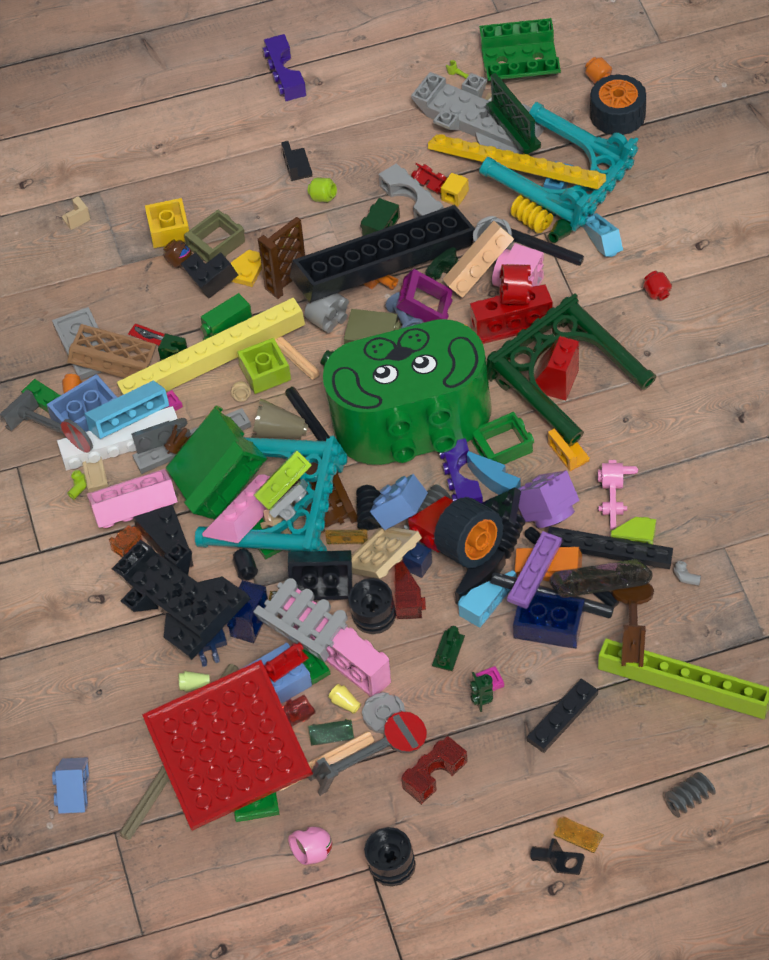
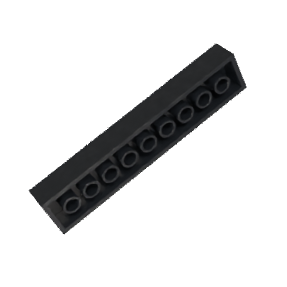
[290,205,475,302]

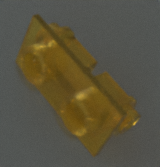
[554,817,604,853]

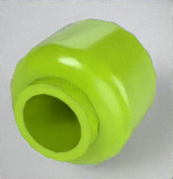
[308,177,337,202]

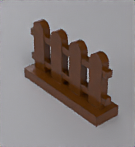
[292,462,358,533]

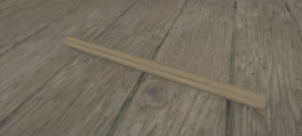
[120,664,238,840]

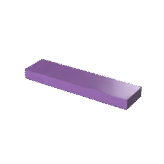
[507,531,562,609]

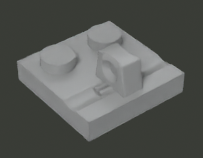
[269,478,308,521]

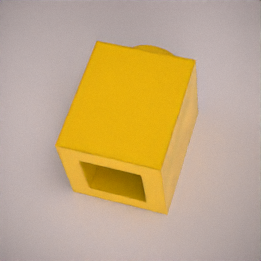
[441,173,469,207]

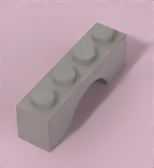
[378,163,444,218]

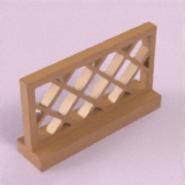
[67,324,156,378]

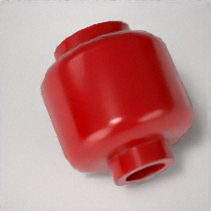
[643,271,672,301]

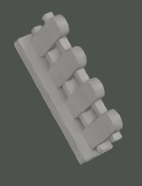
[253,578,348,662]

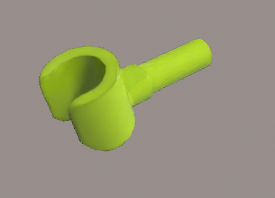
[446,60,469,79]

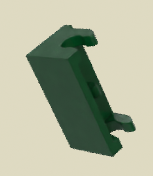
[158,333,187,361]

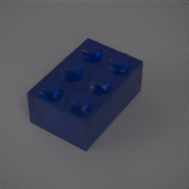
[513,592,585,649]

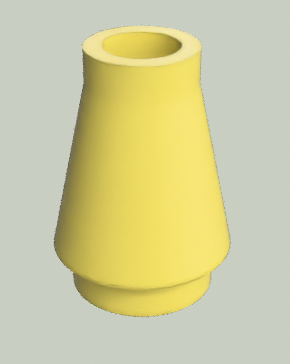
[328,684,361,714]

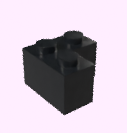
[181,252,238,299]

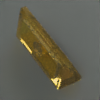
[325,530,369,545]

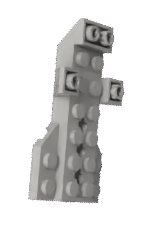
[411,72,546,154]

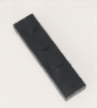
[527,678,598,753]

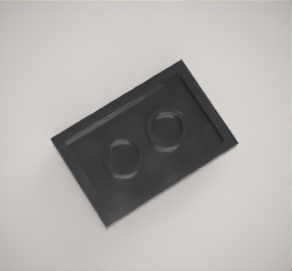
[482,487,521,531]

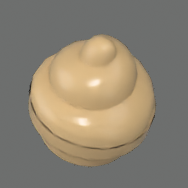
[231,381,251,402]

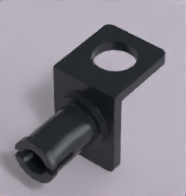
[530,838,585,875]

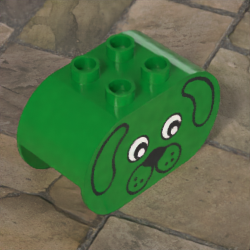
[323,319,492,465]

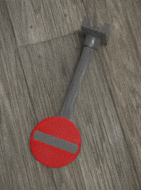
[0,390,93,453]
[308,711,427,796]

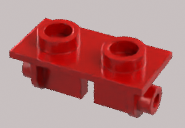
[411,163,447,194]
[264,642,309,683]

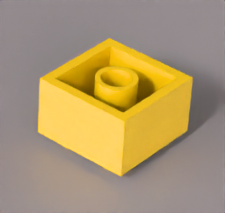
[145,198,189,248]

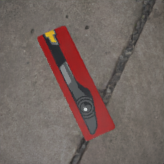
[128,324,165,346]

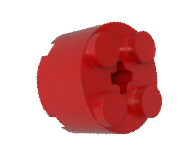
[499,264,532,304]

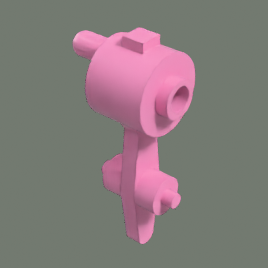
[598,460,638,530]

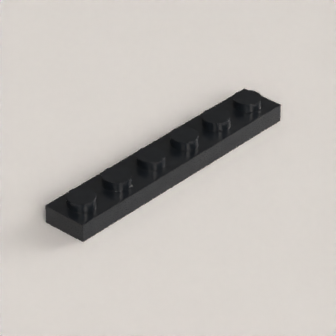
[548,526,673,569]

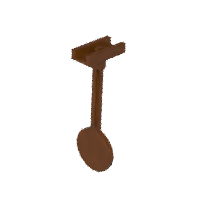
[611,578,654,667]

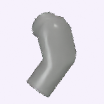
[674,561,701,586]

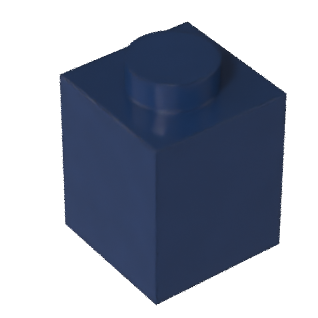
[403,543,432,578]

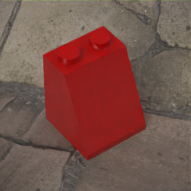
[534,336,579,401]

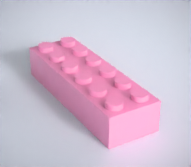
[280,588,391,697]

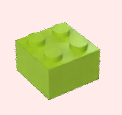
[237,338,291,394]

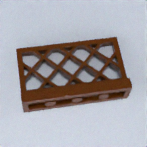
[258,217,305,299]

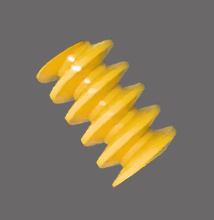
[511,195,553,233]

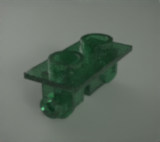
[308,719,354,746]

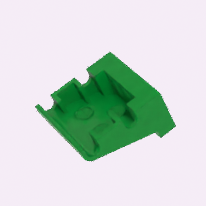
[166,405,267,520]

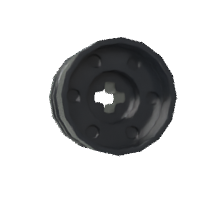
[348,578,396,634]
[364,827,416,887]

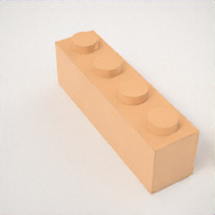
[443,221,514,298]

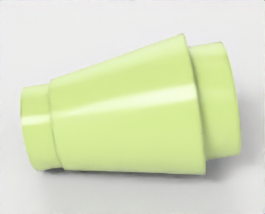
[178,671,210,692]

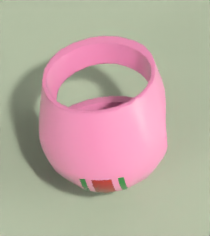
[288,827,332,865]

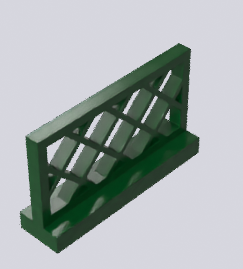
[486,73,541,154]

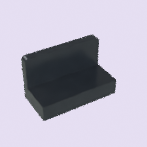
[281,141,313,181]

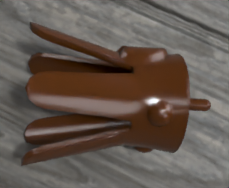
[164,424,191,454]

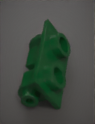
[432,626,465,672]
[469,672,493,712]

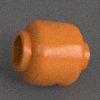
[585,57,612,84]

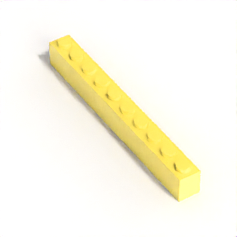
[117,297,305,396]

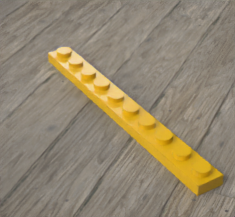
[428,134,606,189]

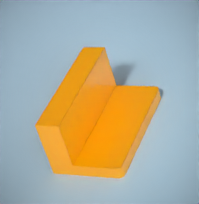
[548,428,590,471]

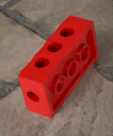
[470,284,553,344]

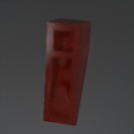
[395,560,426,619]

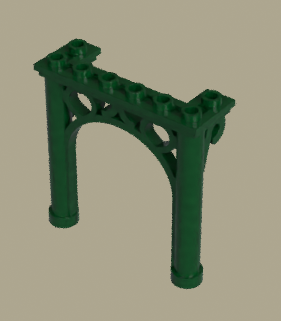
[487,293,657,446]

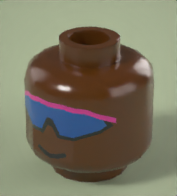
[163,239,192,268]

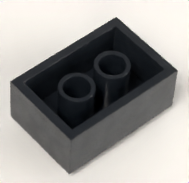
[288,550,352,600]

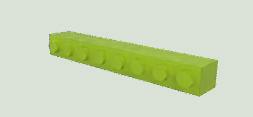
[598,639,769,720]

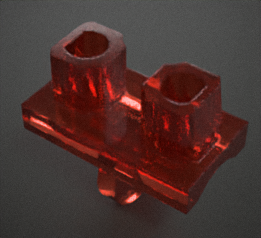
[283,695,316,726]

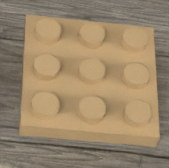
[352,527,422,579]

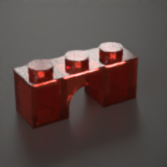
[401,736,468,805]

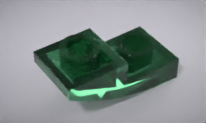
[425,247,458,280]

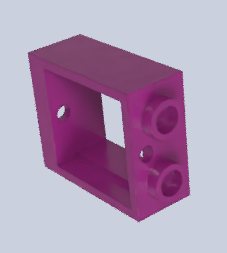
[396,269,453,322]

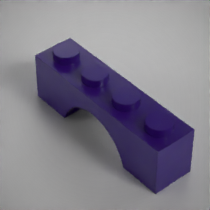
[262,34,306,101]
[438,438,483,503]

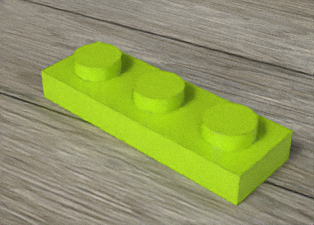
[253,450,311,510]

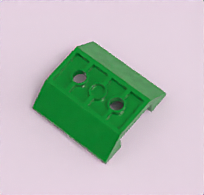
[479,18,561,81]

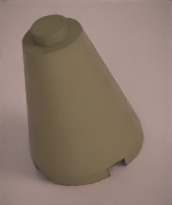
[251,399,308,439]

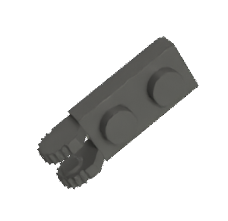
[131,418,191,454]

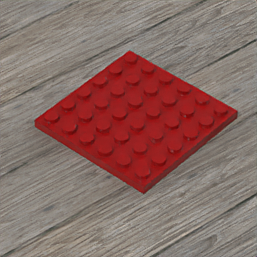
[142,660,313,831]

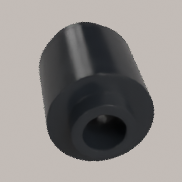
[232,549,258,580]

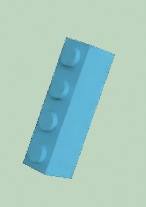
[84,380,169,439]

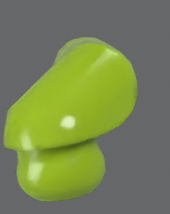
[67,470,87,500]

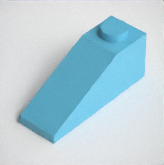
[583,213,623,257]
[458,570,516,628]

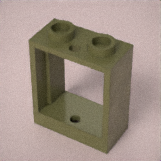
[184,209,245,263]

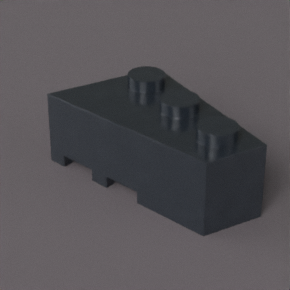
[133,504,194,567]

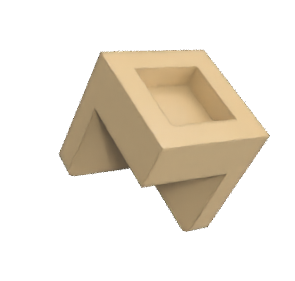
[62,196,90,230]

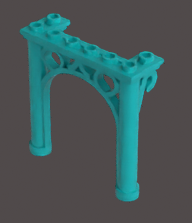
[479,102,639,232]
[195,436,347,552]

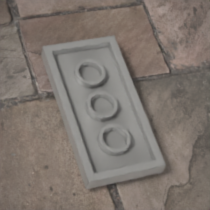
[52,307,105,380]

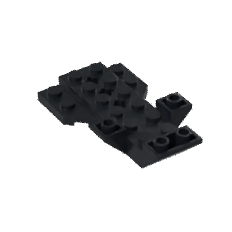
[112,539,251,660]

